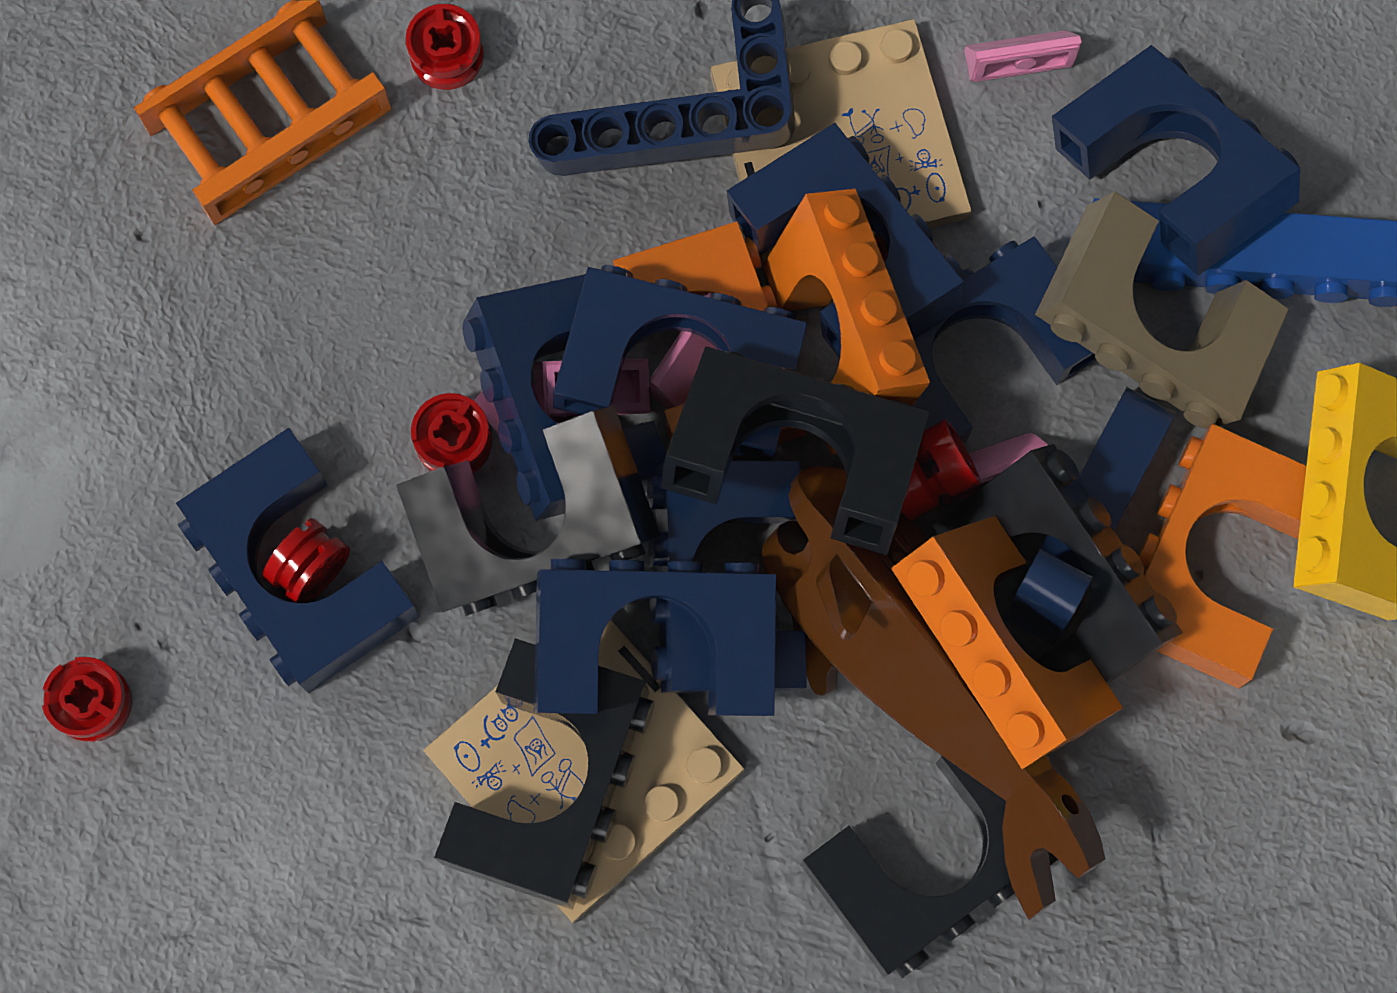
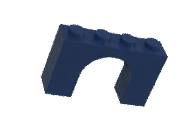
[1052,45,1300,276]
[726,123,965,359]
[912,236,1096,467]
[553,265,807,461]
[462,274,666,521]
[176,428,420,693]
[647,461,807,693]
[534,559,776,716]

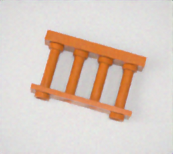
[133,0,391,226]

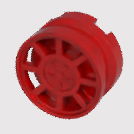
[405,4,484,90]
[411,393,492,473]
[263,518,350,603]
[42,657,132,742]

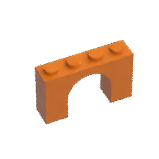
[763,189,930,455]
[613,221,807,459]
[1138,424,1306,689]
[891,516,1123,769]

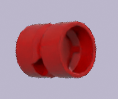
[901,419,981,521]

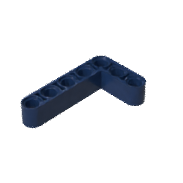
[528,0,796,176]
[1003,387,1176,645]

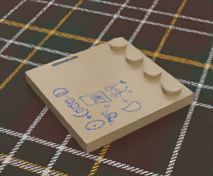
[710,19,971,266]
[423,620,744,924]

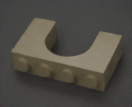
[1035,191,1289,429]

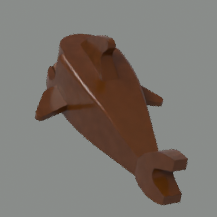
[761,466,1105,920]

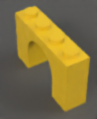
[1293,362,1397,620]

